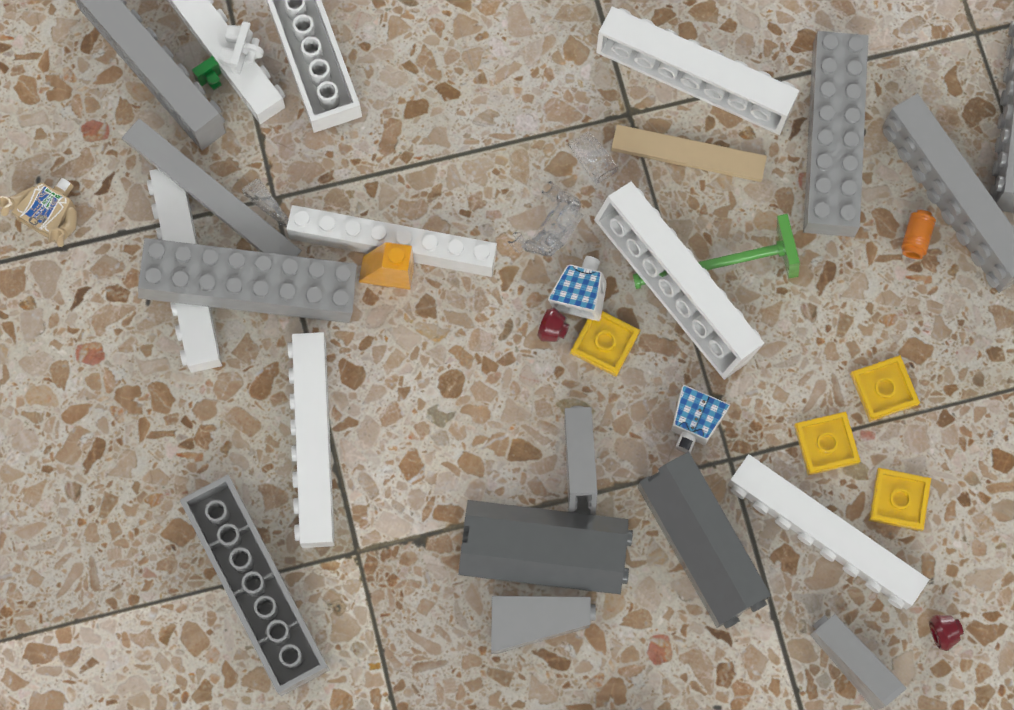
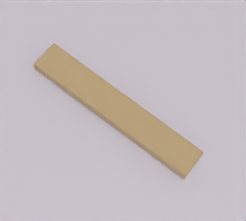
[611,124,767,182]

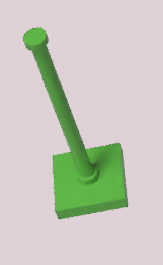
[633,214,800,289]

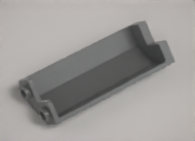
[638,452,771,629]
[458,500,633,595]

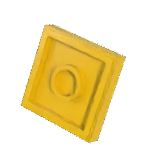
[570,311,641,377]
[850,355,920,422]
[794,411,861,476]
[869,468,931,531]

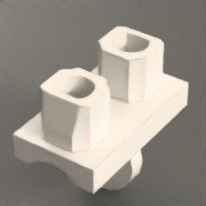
[218,21,264,75]

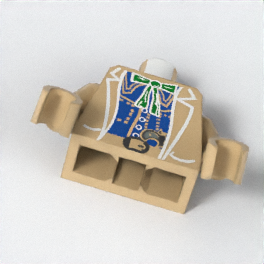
[0,178,77,247]

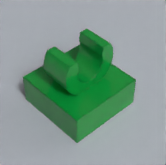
[192,56,222,91]

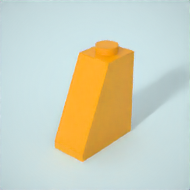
[359,242,414,290]

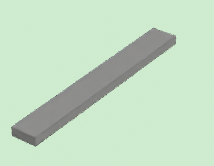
[122,118,302,256]

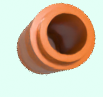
[901,210,936,260]

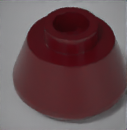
[537,308,570,342]
[929,615,964,651]

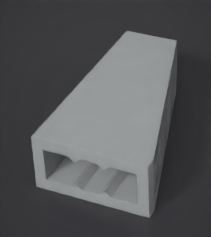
[564,406,597,515]
[491,596,596,654]
[810,614,907,710]

